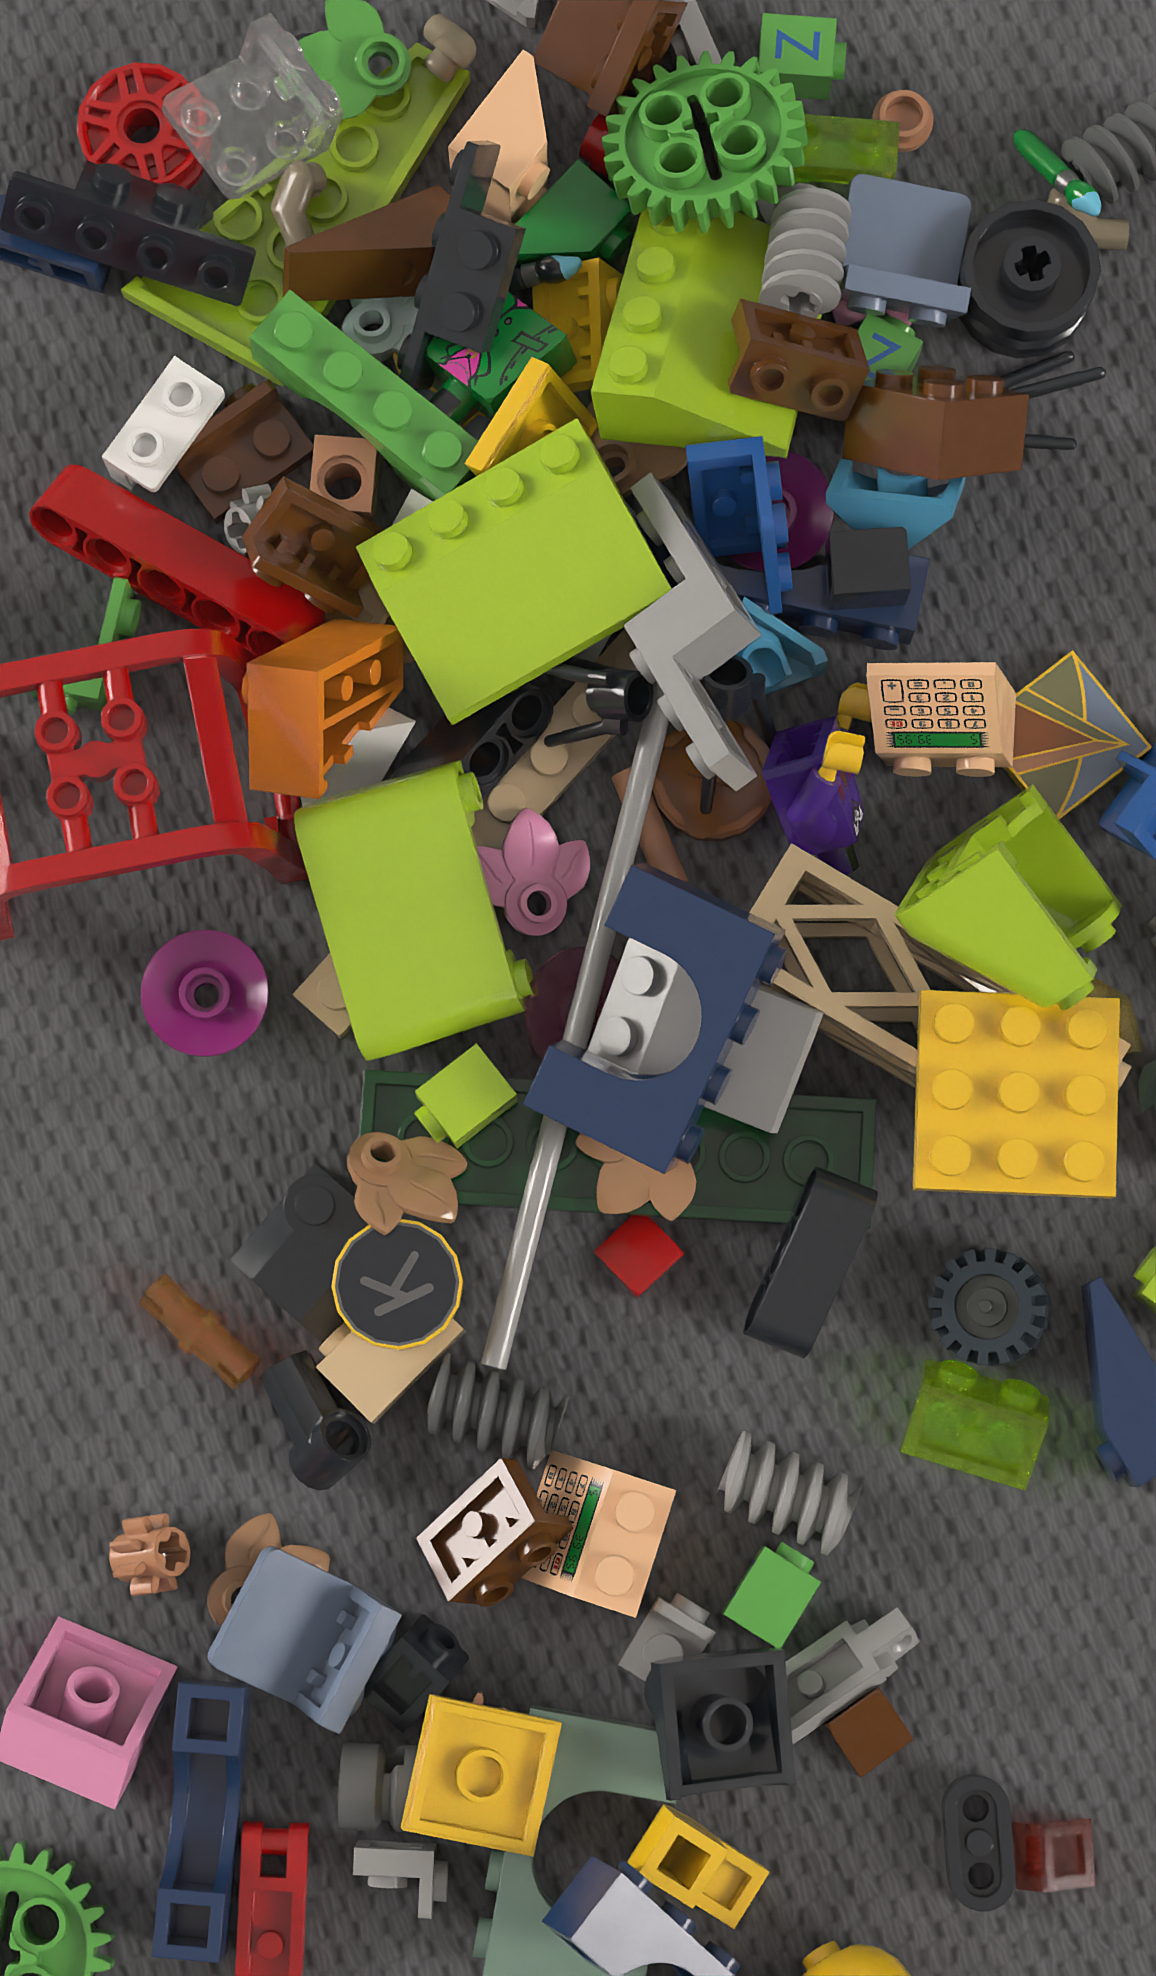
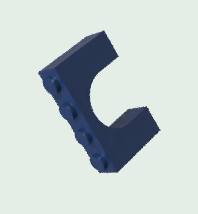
[523,863,788,1174]

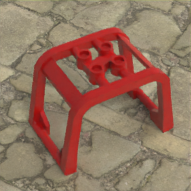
[0,629,309,940]

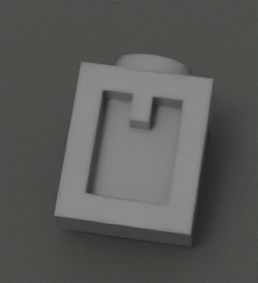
[618,1593,716,1681]
[353,1840,449,1919]

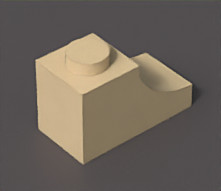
[316,1319,466,1424]

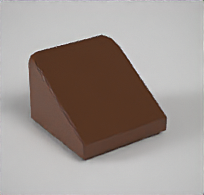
[823,1686,914,1777]

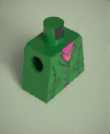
[425,292,577,424]

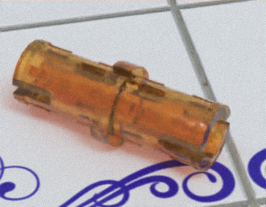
[139,1273,261,1391]

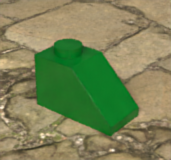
[515,159,633,266]

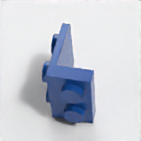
[685,436,793,614]

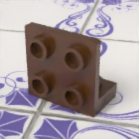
[533,0,688,117]

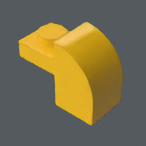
[627,1804,769,1929]

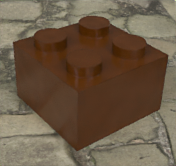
[842,365,1029,480]

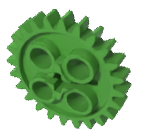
[602,51,808,233]
[0,1840,115,1976]

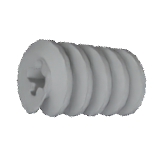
[759,183,852,318]
[716,1431,863,1556]

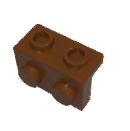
[242,476,385,618]

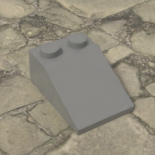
[587,938,824,1133]

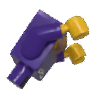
[762,682,872,875]

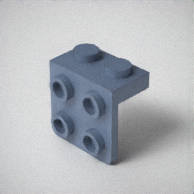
[839,174,971,327]
[208,1546,402,1734]

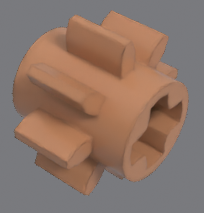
[109,1513,190,1596]

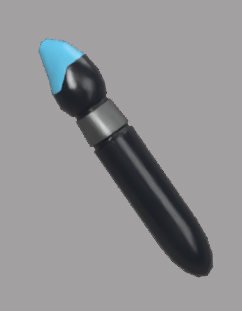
[508,255,582,293]

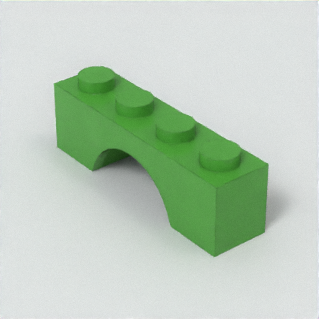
[249,290,478,501]

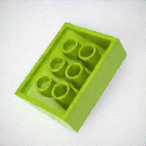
[591,209,822,458]
[356,418,672,725]

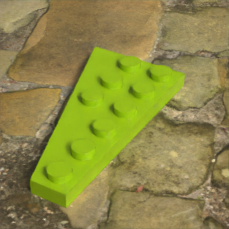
[121,43,471,387]

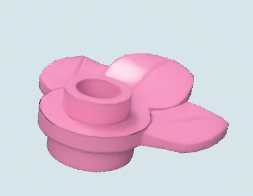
[477,808,590,936]

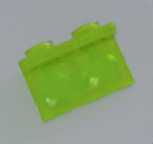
[793,114,900,184]
[900,1359,1049,1491]

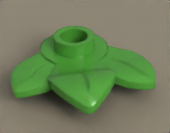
[287,0,411,120]

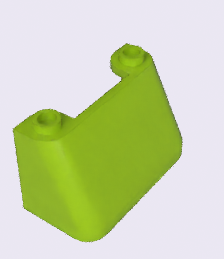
[294,760,536,1061]
[894,784,1122,1011]

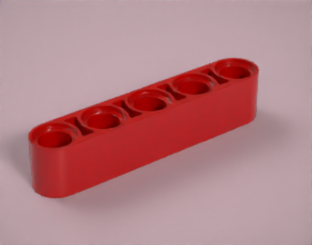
[29,464,326,657]

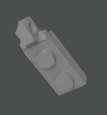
[786,1607,919,1744]

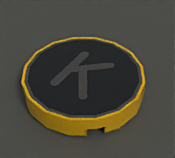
[331,1219,463,1350]

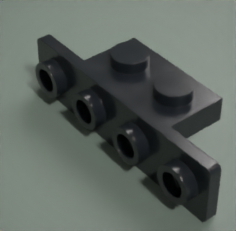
[397,140,526,391]
[0,160,256,306]

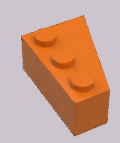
[242,618,403,799]

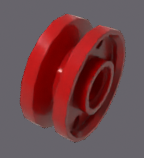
[77,62,213,190]

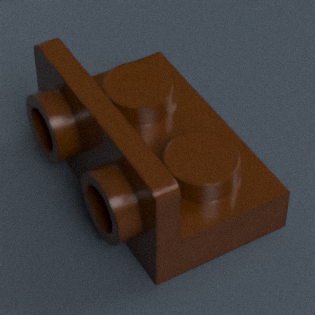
[728,298,870,421]
[174,379,314,524]
[416,1458,573,1607]

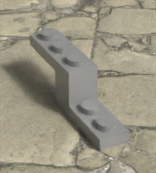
[624,472,762,791]

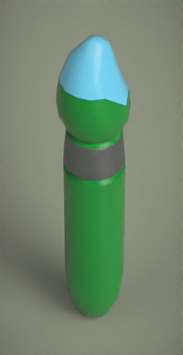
[1012,129,1102,217]

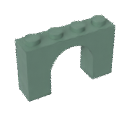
[472,1704,676,1976]

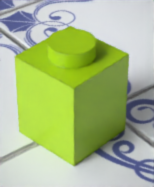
[414,1043,518,1148]

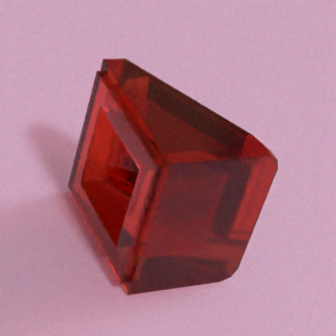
[1012,1818,1095,1893]

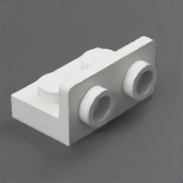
[102,356,225,492]

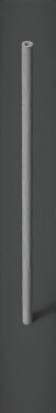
[481,681,669,1370]

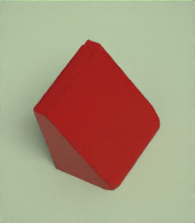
[593,1216,685,1299]

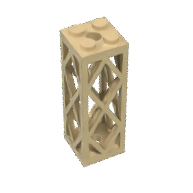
[749,843,1131,1090]

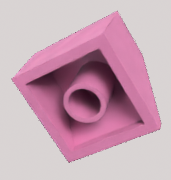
[0,1616,178,1810]

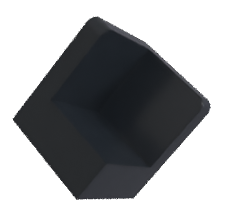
[825,527,911,611]

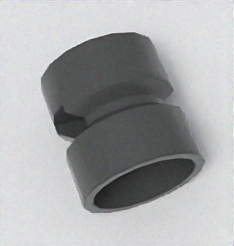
[338,1742,418,1833]

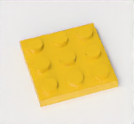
[913,990,1120,1199]

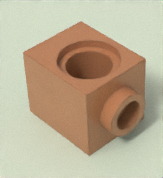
[310,435,381,523]

